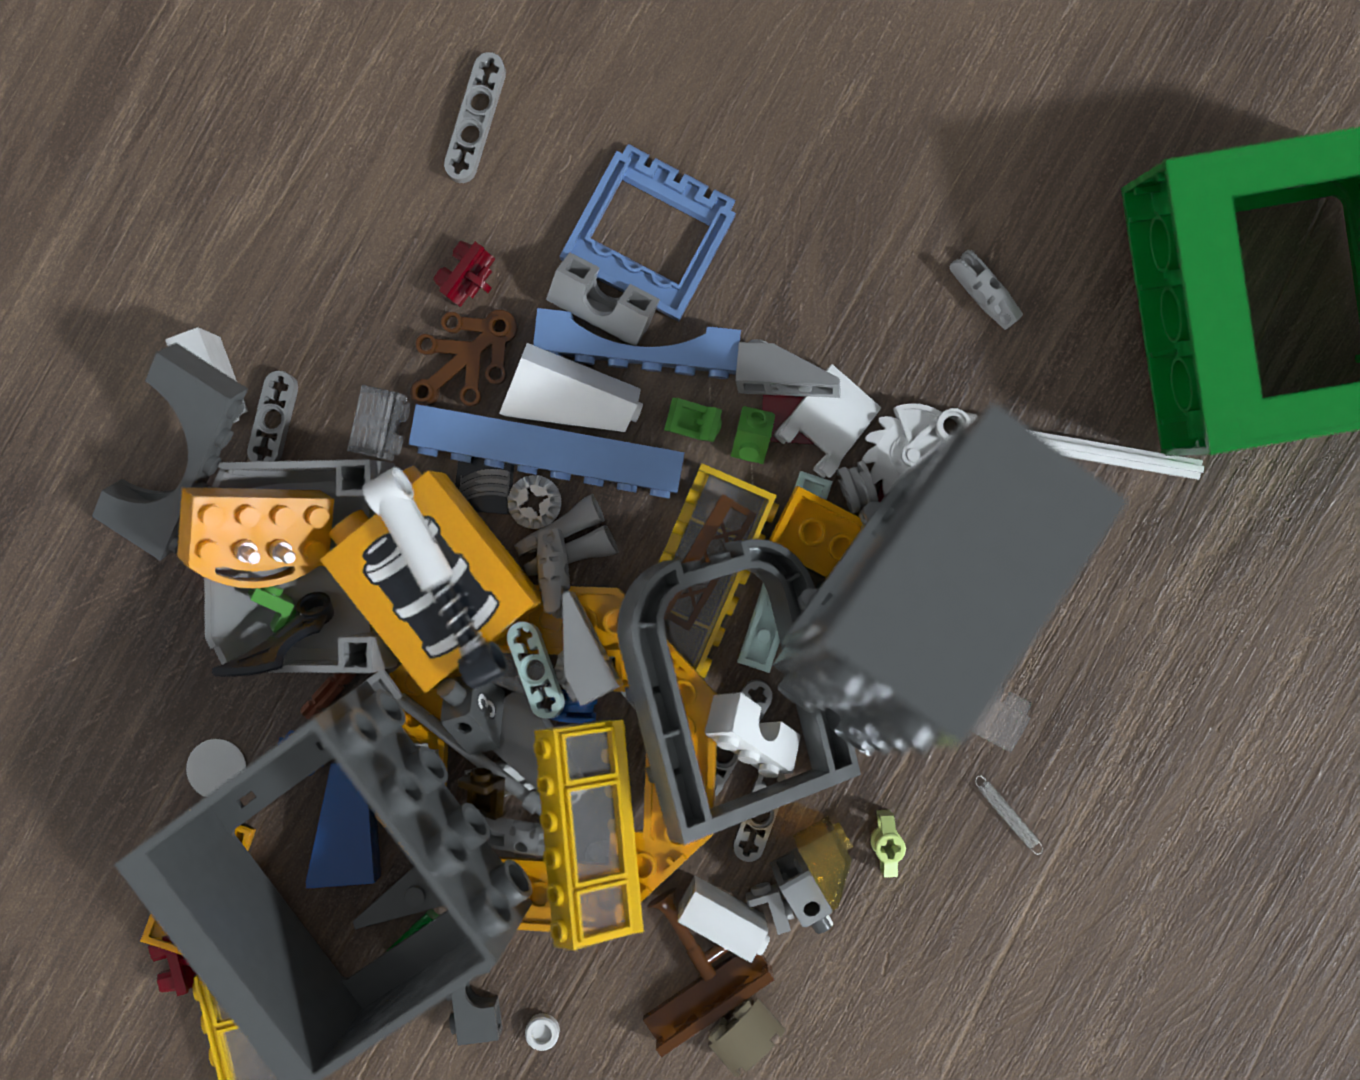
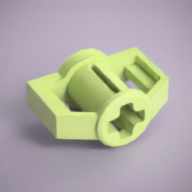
[870,810,906,877]

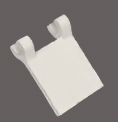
[773,364,881,478]

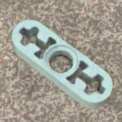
[507,622,565,719]

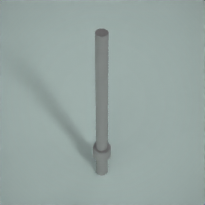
[398,693,541,816]

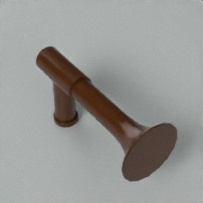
[647,887,729,982]

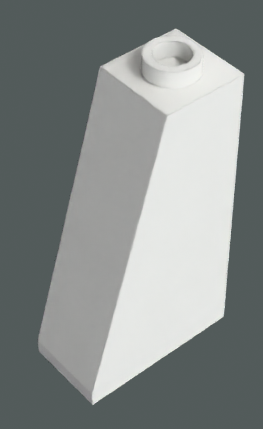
[499,343,643,432]

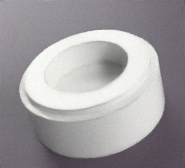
[525,1013,560,1051]

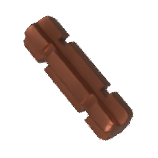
[300,673,356,721]

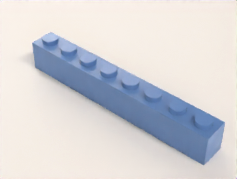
[409,404,685,499]

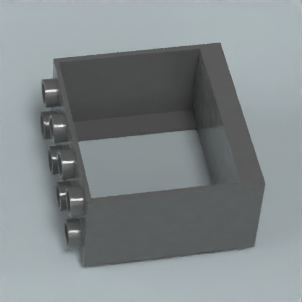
[114,681,533,1080]

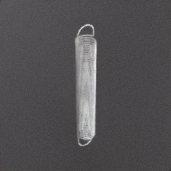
[975,776,1043,854]

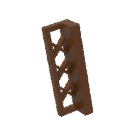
[664,494,757,631]
[643,954,774,1058]

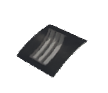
[455,457,514,515]

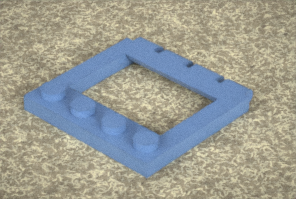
[560,144,736,322]

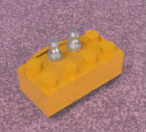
[177,487,334,588]

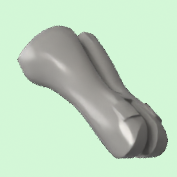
[514,494,619,577]

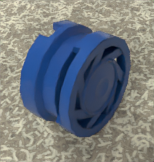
[549,689,598,723]

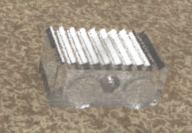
[347,385,410,461]

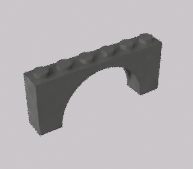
[92,342,248,561]

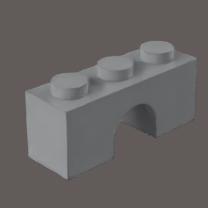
[546,252,660,346]

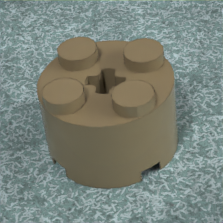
[708,997,785,1077]

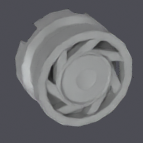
[836,461,878,514]

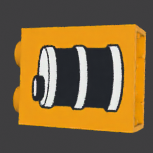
[320,466,543,693]

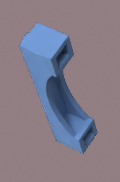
[533,308,741,379]

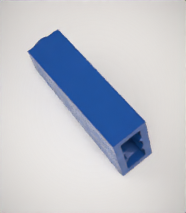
[306,760,381,889]

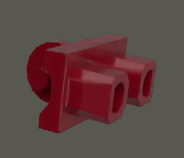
[433,241,495,308]
[148,935,197,996]

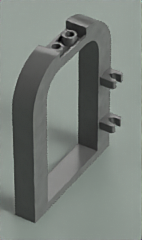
[617,539,861,845]

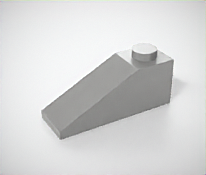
[735,339,841,398]
[562,591,623,706]

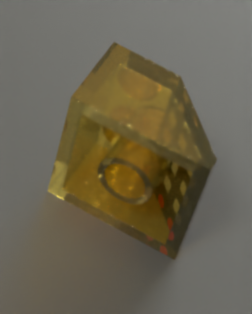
[793,816,853,911]

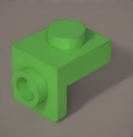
[664,398,722,442]
[730,406,775,464]
[248,585,296,633]

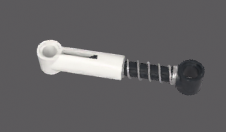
[363,467,508,690]

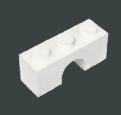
[705,693,801,778]

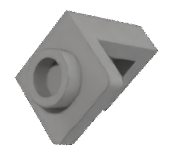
[746,882,794,935]

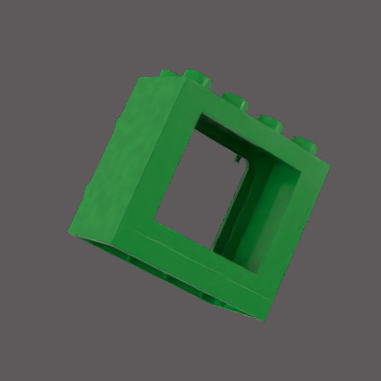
[1121,127,1360,456]

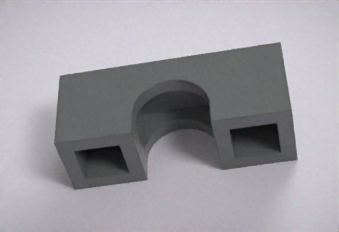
[446,967,503,1046]

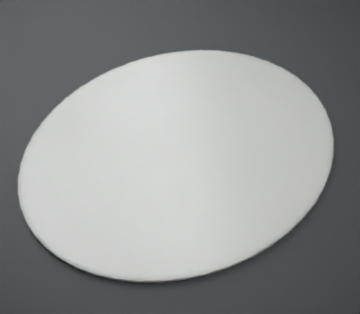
[186,739,246,797]

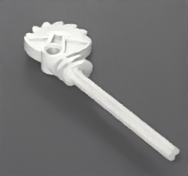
[862,404,1204,496]

